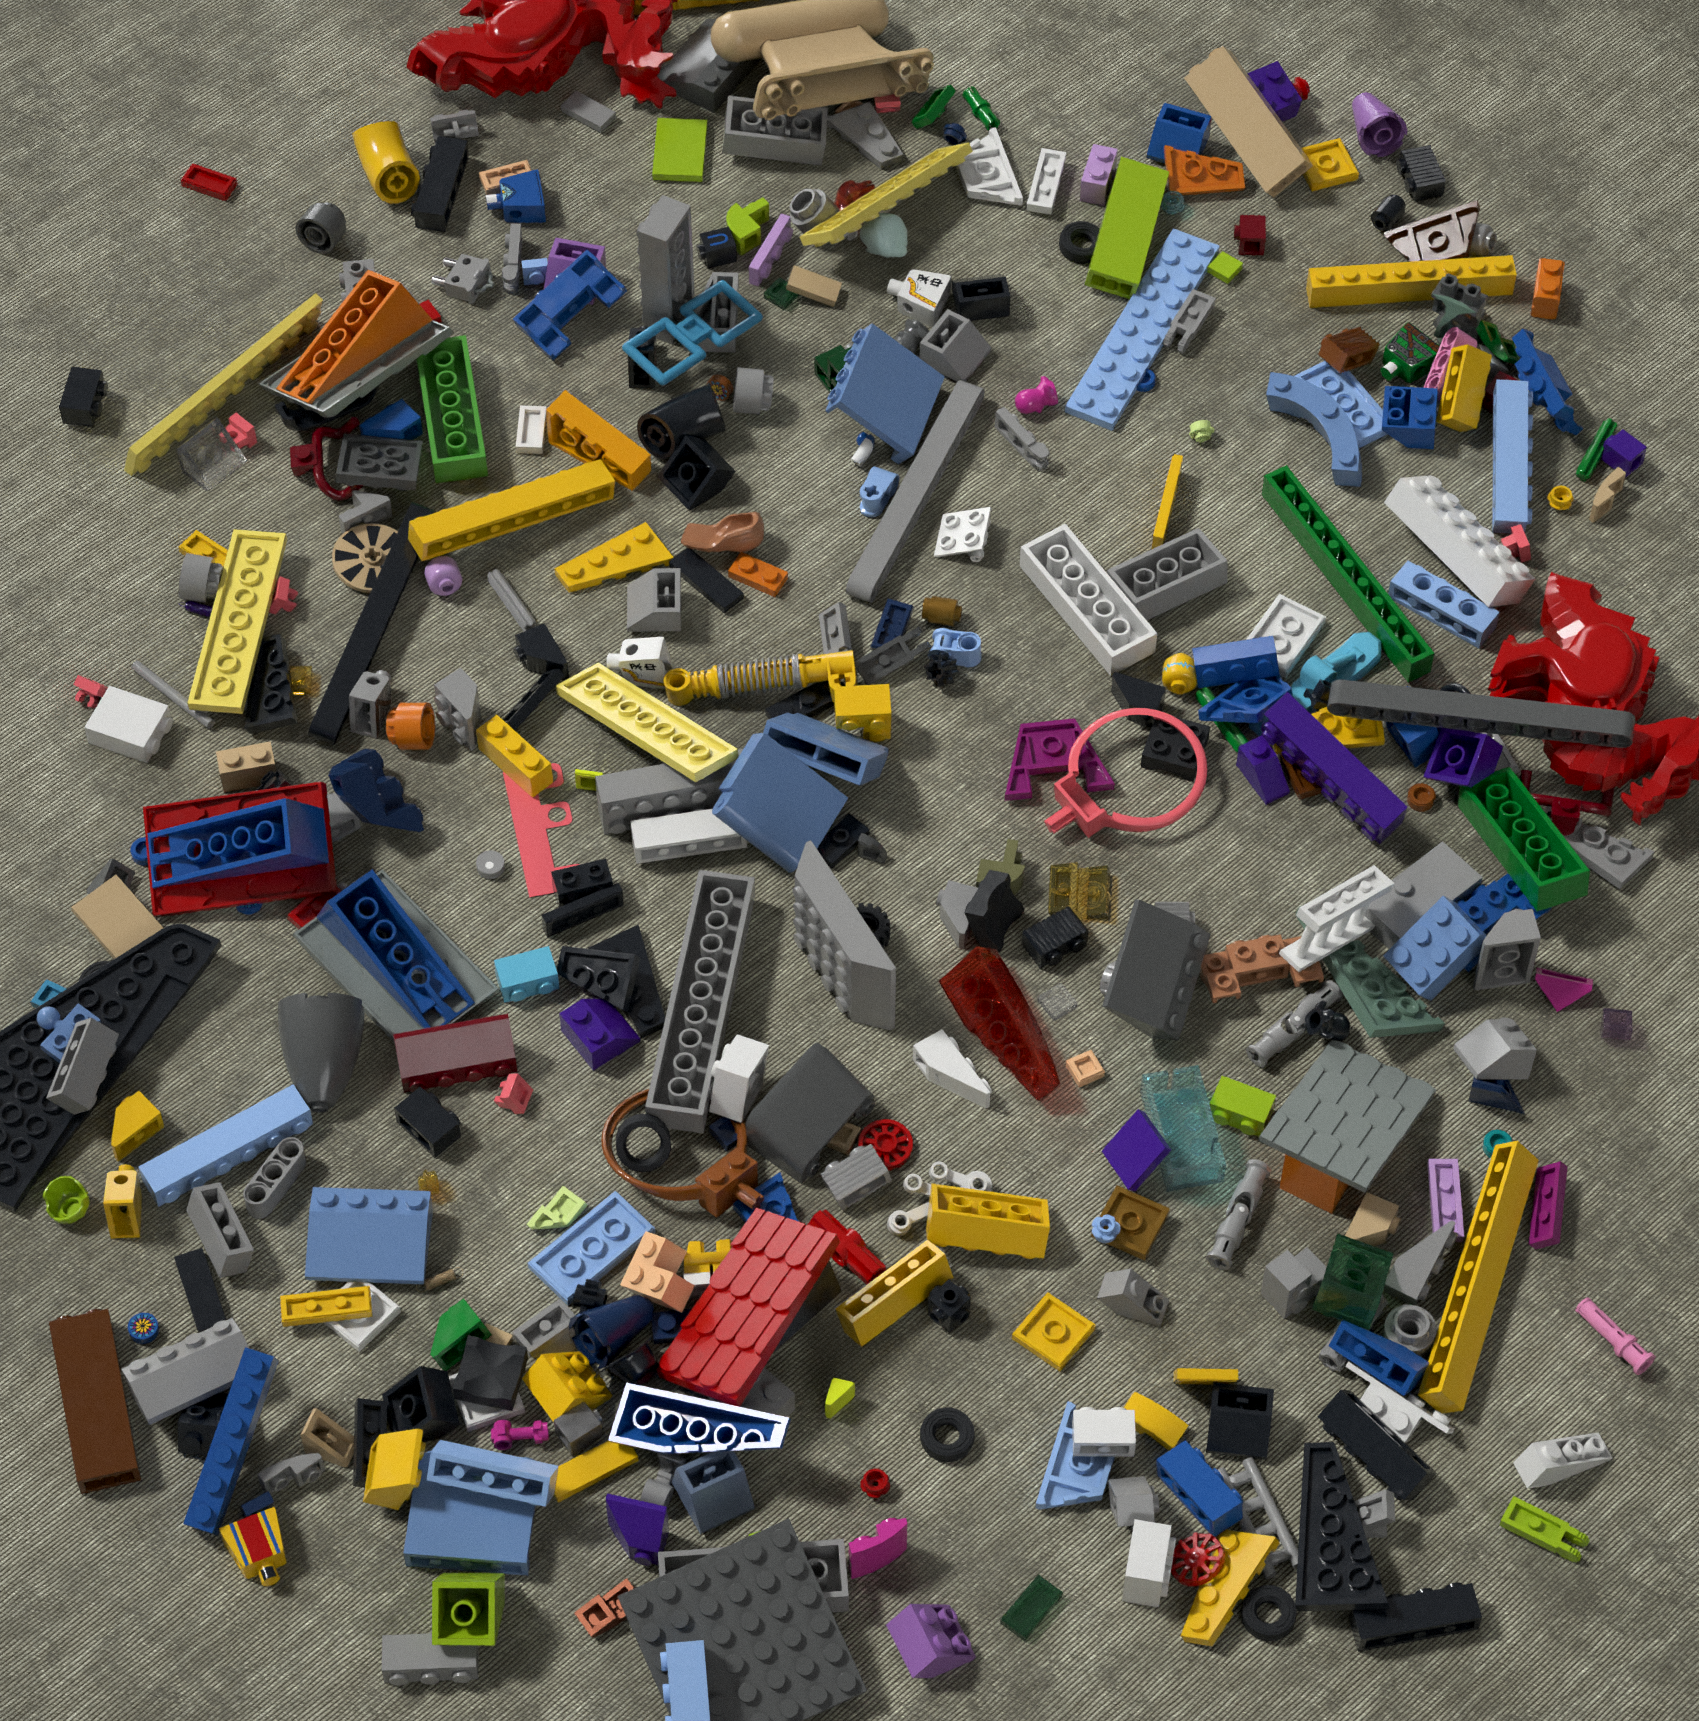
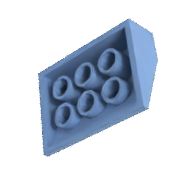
[305,1187,433,1284]

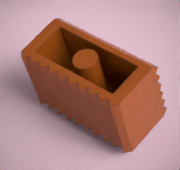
[1318,327,1380,374]

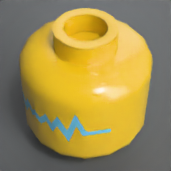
[1162,653,1197,695]

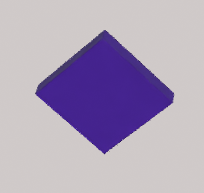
[1102,1109,1171,1192]

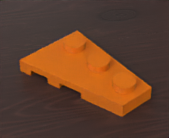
[1164,145,1245,197]

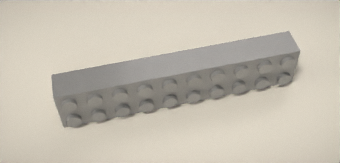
[645,870,755,1134]

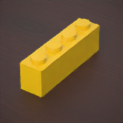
[835,1240,954,1347]

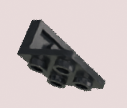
[178,1393,229,1456]

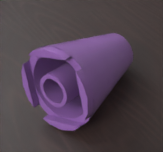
[1352,92,1408,157]

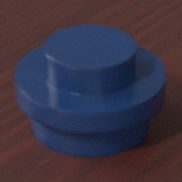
[943,123,967,145]

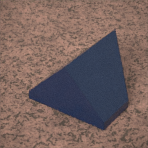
[1468,1077,1525,1114]

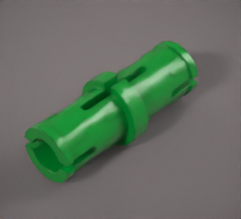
[962,86,1000,131]

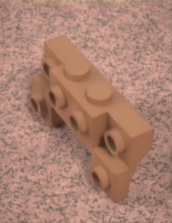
[1199,934,1324,1003]

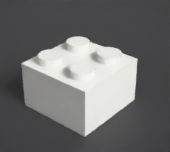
[709,1034,769,1123]
[1122,1519,1176,1607]

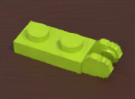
[1499,1496,1590,1563]

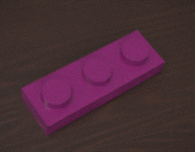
[1529,1161,1568,1250]

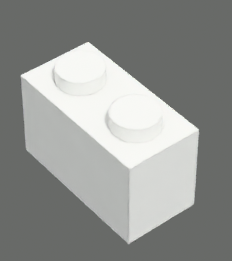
[1072,1407,1136,1457]

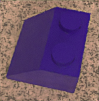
[1423,728,1504,788]
[559,999,641,1071]

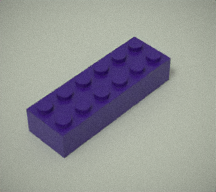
[1261,692,1408,844]

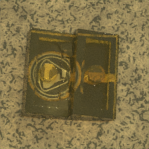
[1048,862,1110,920]

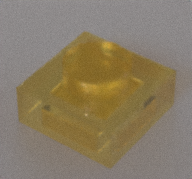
[289,666,313,695]

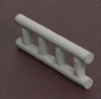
[1218,1457,1298,1579]

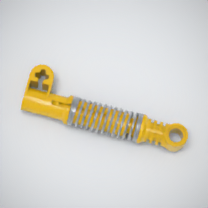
[663,650,858,706]

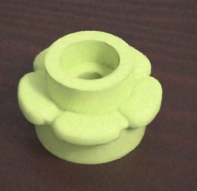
[1189,420,1215,442]

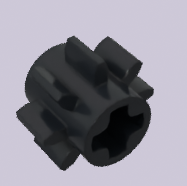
[924,652,959,687]
[573,1279,608,1313]

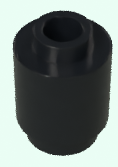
[1371,194,1406,231]

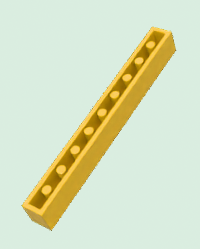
[1418,1141,1539,1413]

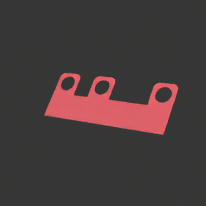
[503,763,580,897]

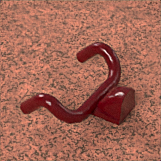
[290,417,363,501]
[1520,770,1615,836]

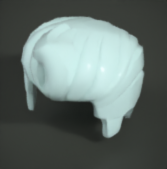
[860,213,908,258]

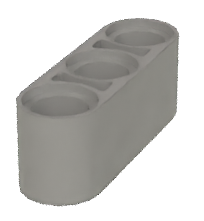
[243,1137,306,1219]

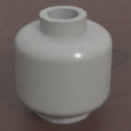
[1469,222,1497,257]

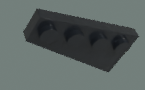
[244,634,298,734]
[588,924,665,1039]

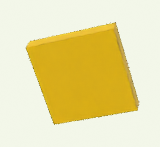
[1301,138,1359,191]
[1012,1292,1096,1372]
[1173,1368,1238,1385]

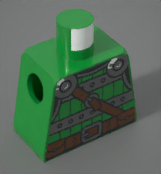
[1380,322,1440,383]

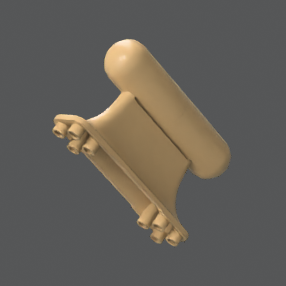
[711,0,934,120]

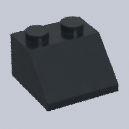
[657,435,736,510]
[382,1366,460,1442]

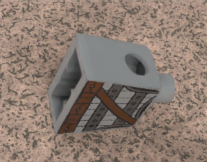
[349,670,391,738]

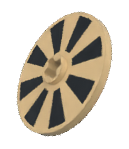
[332,524,398,593]

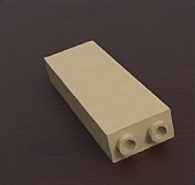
[1184,46,1313,197]

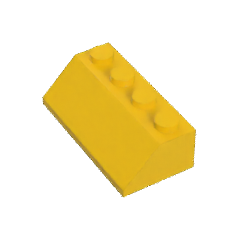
[926,1183,1050,1259]

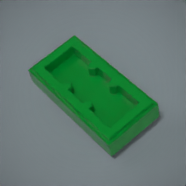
[911,85,956,129]

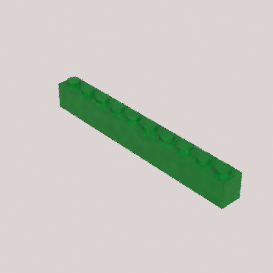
[1262,465,1434,683]

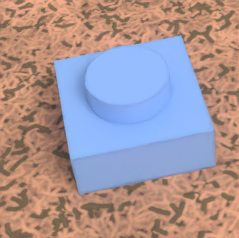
[522,258,548,285]

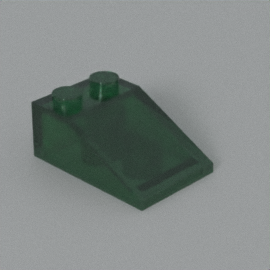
[1312,1233,1394,1330]

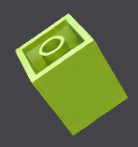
[432,1573,505,1646]

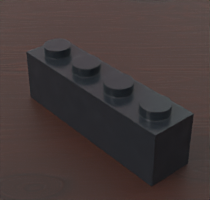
[411,136,469,232]
[1317,1389,1437,1501]
[1349,1582,1482,1652]

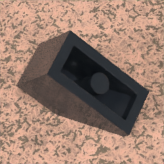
[513,623,569,680]
[1111,672,1166,728]

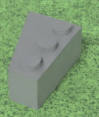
[683,272,739,353]

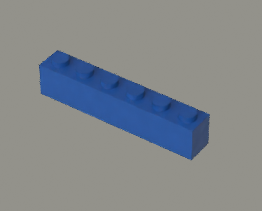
[183,1347,279,1536]

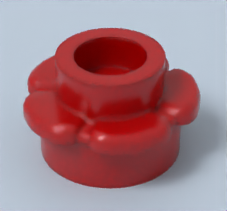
[860,1468,890,1498]

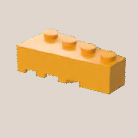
[546,390,651,491]

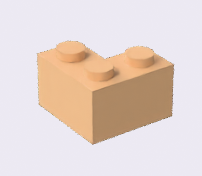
[620,1231,695,1313]

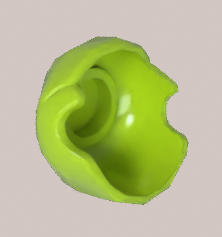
[43,1176,90,1224]

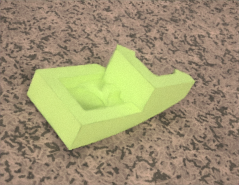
[526,1186,588,1229]

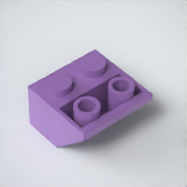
[544,238,606,305]
[886,1604,976,1678]

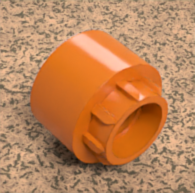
[386,703,435,750]

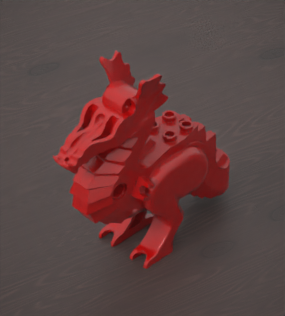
[406,0,678,109]
[1488,572,1699,826]

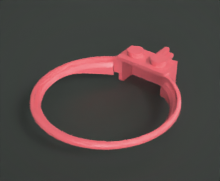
[1044,708,1207,838]

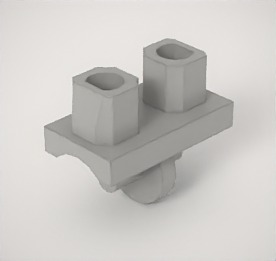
[430,109,479,143]

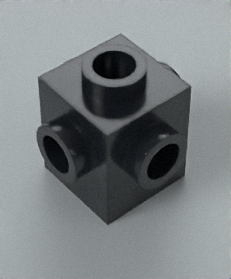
[928,1279,971,1333]

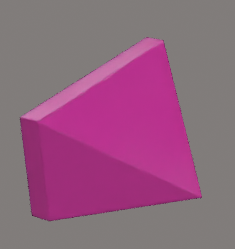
[1535,968,1593,1012]

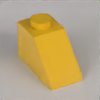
[111,1091,164,1162]

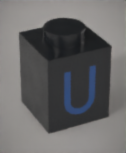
[696,226,737,269]

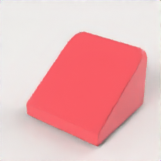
[874,94,901,113]

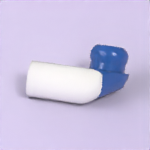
[851,432,875,467]

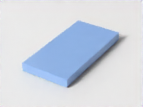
[1294,361,1387,448]
[528,1191,656,1306]

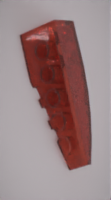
[938,946,1061,1101]

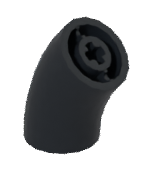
[637,384,726,459]

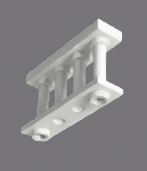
[1279,865,1394,972]

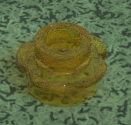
[418,1169,439,1195]

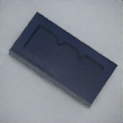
[870,598,914,651]

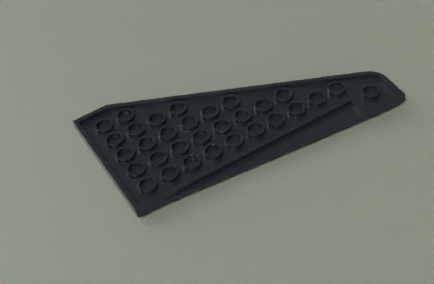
[0,924,222,1212]

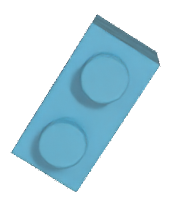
[494,946,559,1003]

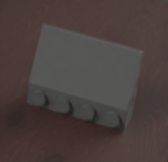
[657,19,762,113]
[1103,899,1211,1041]

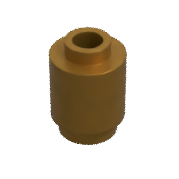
[922,596,962,626]

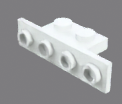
[1345,1361,1455,1442]

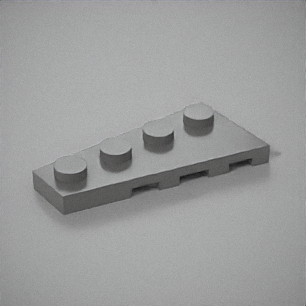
[1543,806,1655,889]

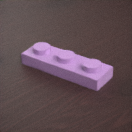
[749,214,793,287]
[1427,1159,1464,1242]

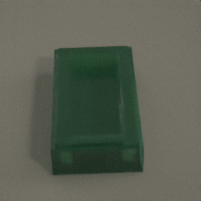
[1000,1574,1063,1642]

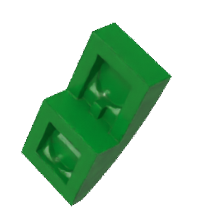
[1475,320,1520,364]

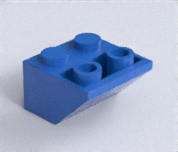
[1146,103,1212,163]
[1382,386,1438,449]

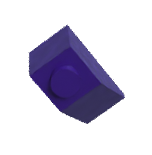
[1236,735,1290,805]

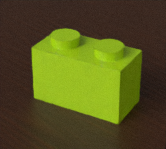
[1208,1076,1276,1137]

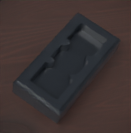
[817,814,870,869]

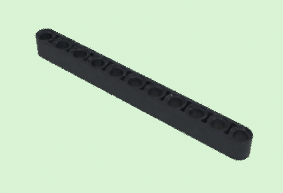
[308,502,437,745]

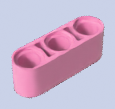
[1424,327,1477,402]

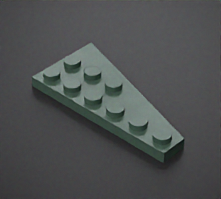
[1295,906,1445,1038]

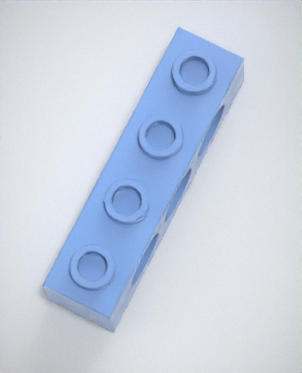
[1388,561,1499,649]

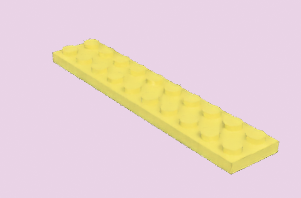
[124,293,323,476]

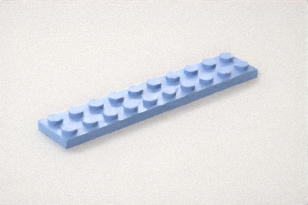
[1065,228,1220,431]

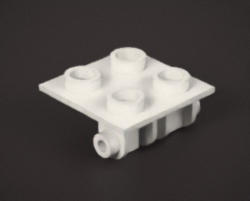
[934,507,992,562]

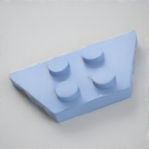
[1035,1401,1115,1510]

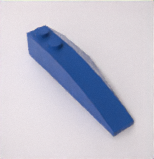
[608,1383,791,1454]

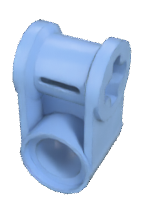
[860,466,900,518]
[928,628,981,667]

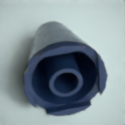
[569,1295,654,1369]

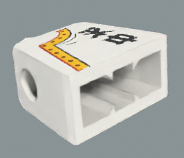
[887,269,951,327]
[607,637,674,690]

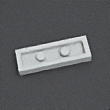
[1027,148,1066,215]

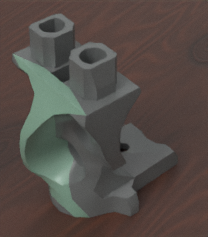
[1431,273,1488,345]

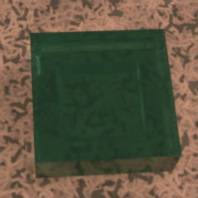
[764,277,799,310]

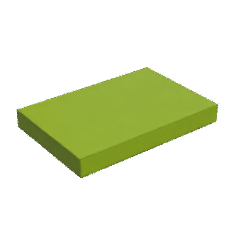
[652,118,707,182]

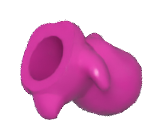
[1015,376,1058,414]

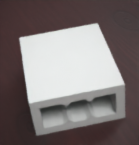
[84,686,173,763]

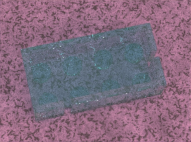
[1140,1065,1226,1192]

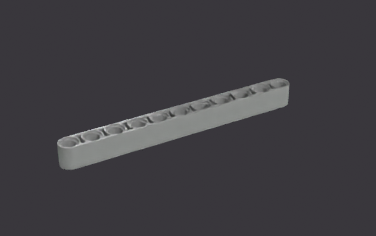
[846,380,985,603]

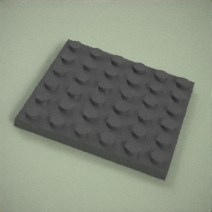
[617,1518,867,1721]

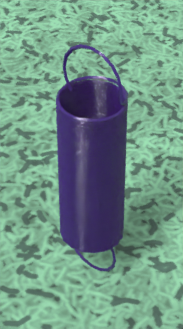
[179,601,213,617]

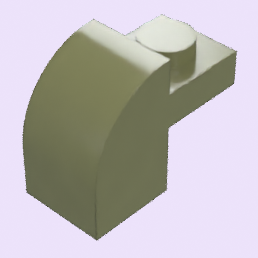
[976,839,1025,895]

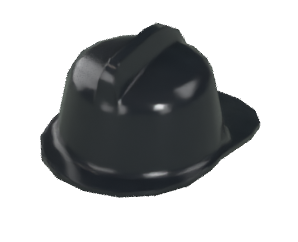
[594,1338,659,1386]

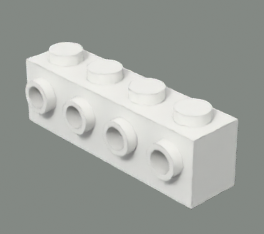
[630,809,747,864]

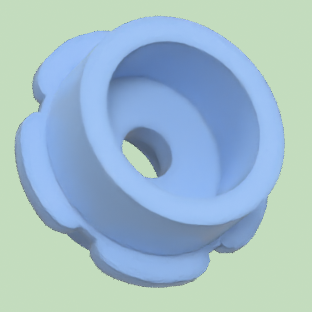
[1092,1215,1121,1243]

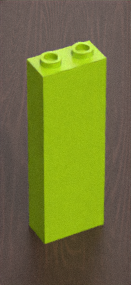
[1084,156,1169,299]

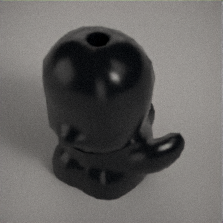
[1305,1001,1351,1041]

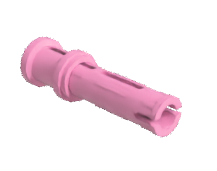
[1575,1297,1656,1375]

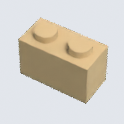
[216,741,276,792]

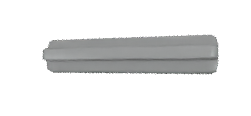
[487,569,536,631]

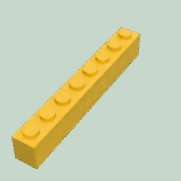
[1306,255,1517,308]
[408,459,615,561]

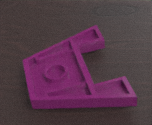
[1005,718,1115,801]

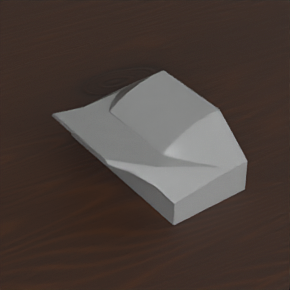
[512,1298,577,1358]

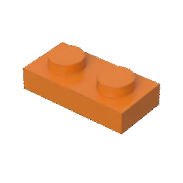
[728,552,788,597]

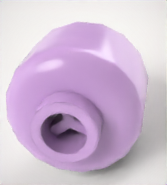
[424,556,462,596]

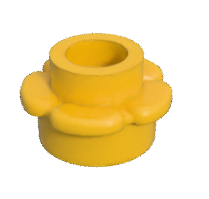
[1547,486,1574,510]

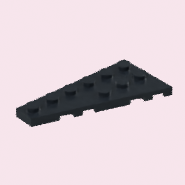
[1295,1442,1390,1612]

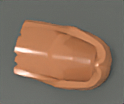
[681,512,764,552]

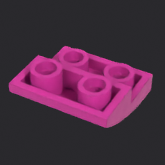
[849,1518,907,1579]

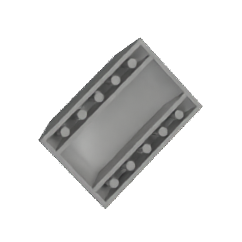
[793,840,896,1030]

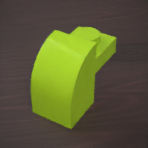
[726,197,769,256]

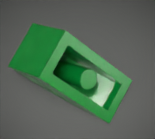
[430,1298,492,1371]

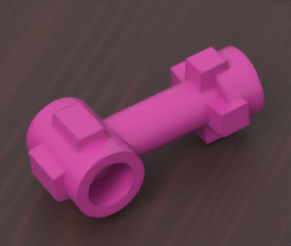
[491,1420,549,1450]

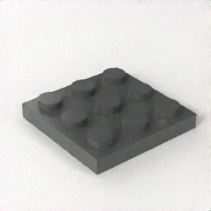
[336,434,423,491]

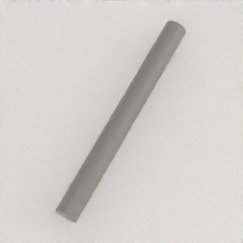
[131,660,215,729]

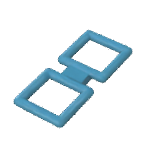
[622,280,763,385]

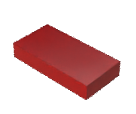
[180,163,238,202]

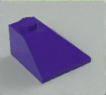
[606,1493,669,1566]

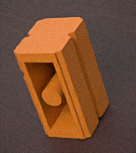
[1531,258,1565,320]

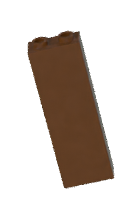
[49,1308,142,1494]

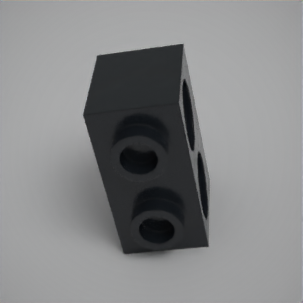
[551,858,613,908]

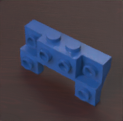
[513,250,627,361]
[1512,328,1583,435]
[1457,873,1552,972]

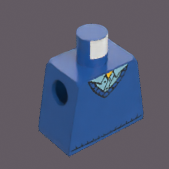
[486,169,546,223]

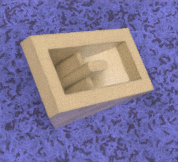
[300,1408,354,1467]

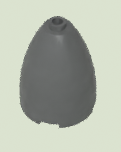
[278,992,365,1113]

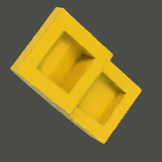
[1123,1392,1189,1451]

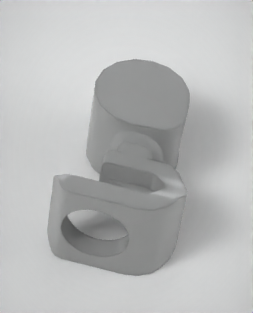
[640,1453,687,1508]

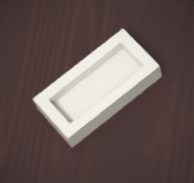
[516,405,546,454]

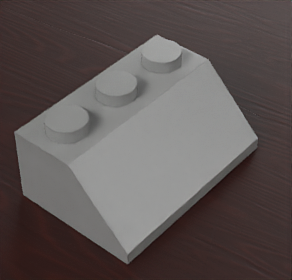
[1473,909,1541,990]

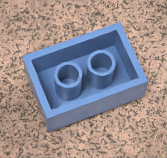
[1383,896,1487,1001]

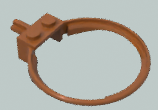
[601,1089,764,1217]

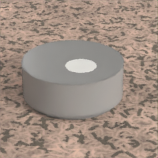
[476,850,505,879]

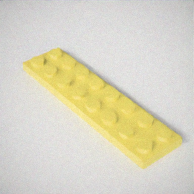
[800,143,973,247]
[187,529,287,714]
[556,663,739,782]

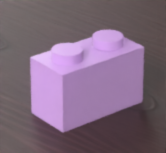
[1080,144,1118,206]

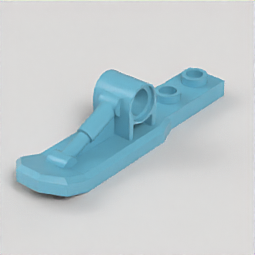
[1249,632,1381,736]

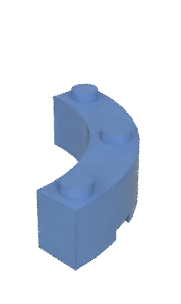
[1266,372,1362,487]

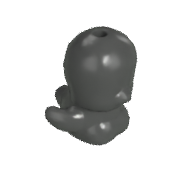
[894,319,929,354]

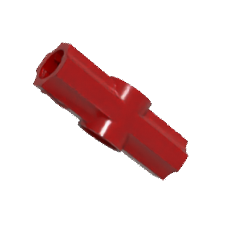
[808,1209,886,1285]

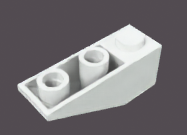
[913,1029,992,1108]
[1513,1433,1612,1488]

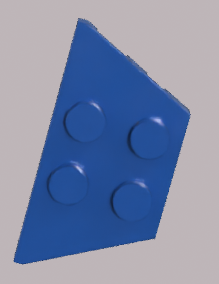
[1198,675,1293,723]

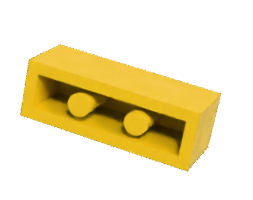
[1436,344,1492,432]
[476,715,553,798]

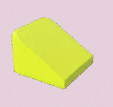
[575,769,605,791]
[825,1378,855,1419]

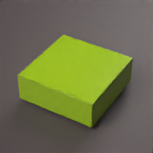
[1207,251,1243,284]

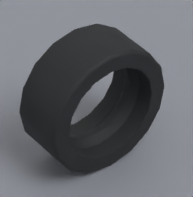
[615,1114,671,1173]

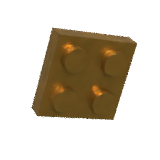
[1091,1185,1170,1261]

